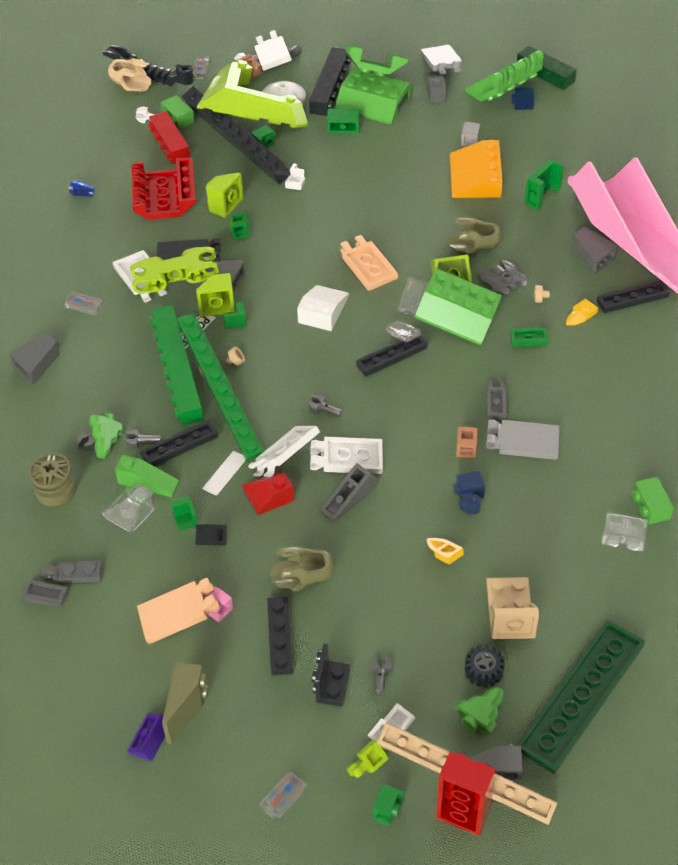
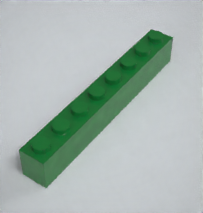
[150,305,203,425]

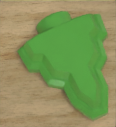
[89,413,124,459]
[455,686,504,735]

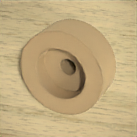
[534,285,549,303]
[226,347,245,366]

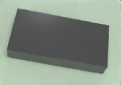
[21,579,69,608]

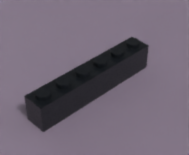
[309,47,351,116]

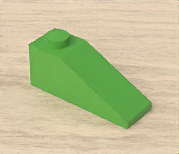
[115,455,180,497]

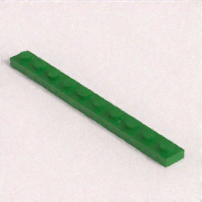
[177,312,264,462]

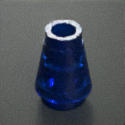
[69,180,95,197]

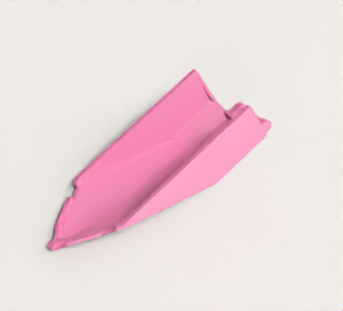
[568,157,678,294]

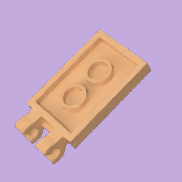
[340,235,398,291]
[137,578,219,644]

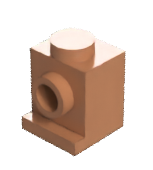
[238,54,262,80]
[456,427,477,458]

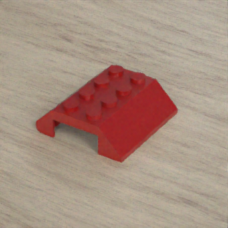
[131,157,196,220]

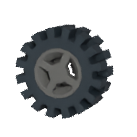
[464,644,505,688]

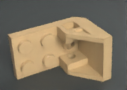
[486,577,539,639]

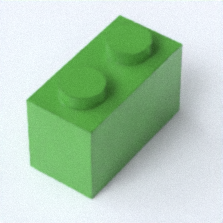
[161,95,195,130]
[632,477,674,525]

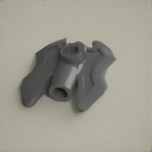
[479,259,528,294]

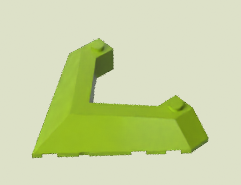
[197,60,308,128]

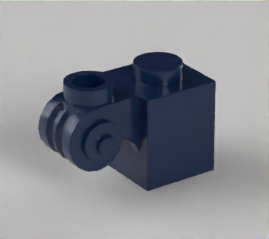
[453,471,485,514]

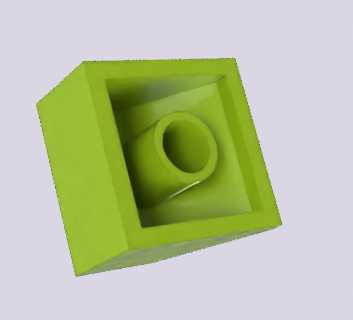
[206,172,244,218]
[430,255,472,282]
[196,273,235,317]

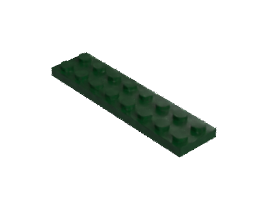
[516,619,646,774]

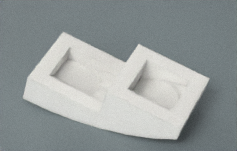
[367,703,416,750]

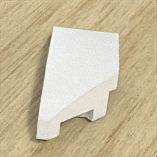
[285,163,305,190]

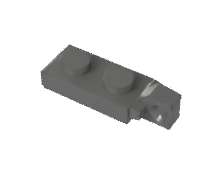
[42,560,102,584]

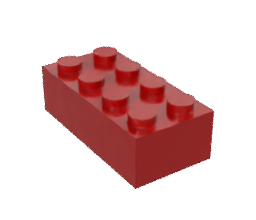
[436,751,496,836]

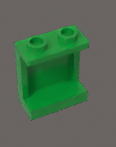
[524,158,564,211]

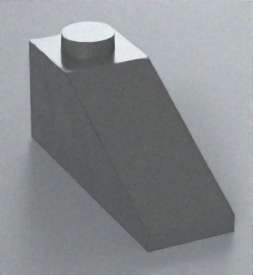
[424,72,446,103]
[320,463,378,522]
[469,744,523,782]

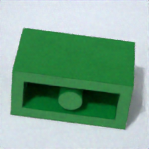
[327,109,359,133]

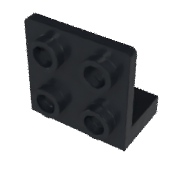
[312,643,350,707]

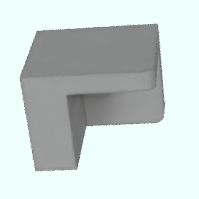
[461,122,480,147]

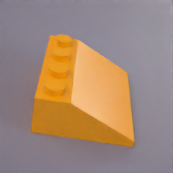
[450,140,503,198]

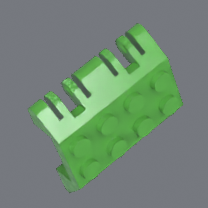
[345,44,408,77]
[465,50,544,102]
[335,69,414,125]
[414,268,502,345]

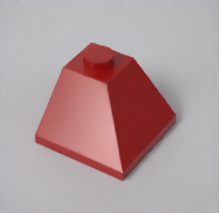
[242,471,294,515]

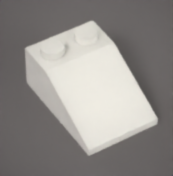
[297,285,349,331]

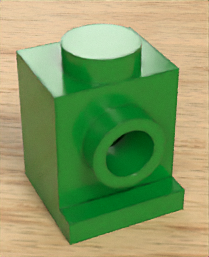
[251,125,277,148]
[229,211,251,240]
[372,784,404,825]

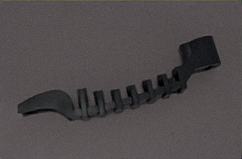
[103,45,193,87]

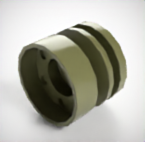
[29,453,76,506]

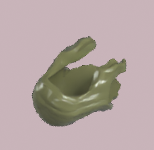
[448,218,502,254]
[270,546,334,591]

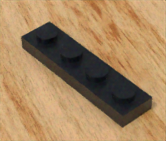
[597,281,670,313]
[356,332,428,377]
[140,420,218,466]
[267,596,293,676]

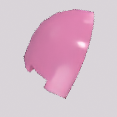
[204,586,233,623]

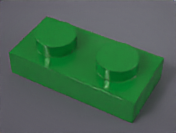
[510,327,549,347]

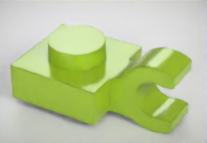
[346,740,389,778]

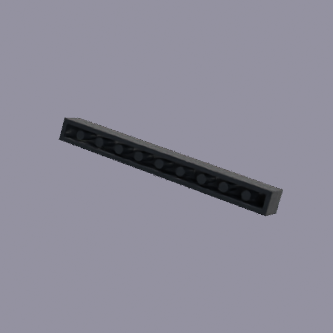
[182,86,291,185]

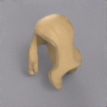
[108,58,151,92]

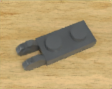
[487,378,506,421]

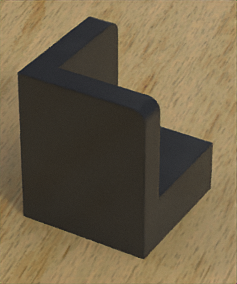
[195,524,227,545]

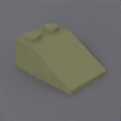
[162,662,209,744]

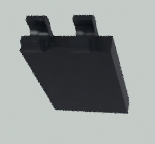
[157,238,221,262]

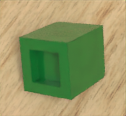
[223,301,246,330]
[170,496,198,531]

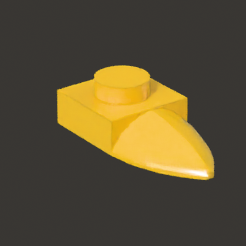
[566,298,598,325]
[427,538,464,565]

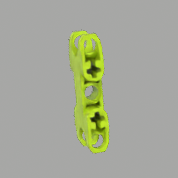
[130,247,219,293]

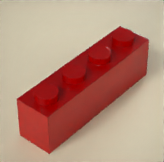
[148,111,190,164]

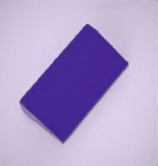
[127,714,165,761]

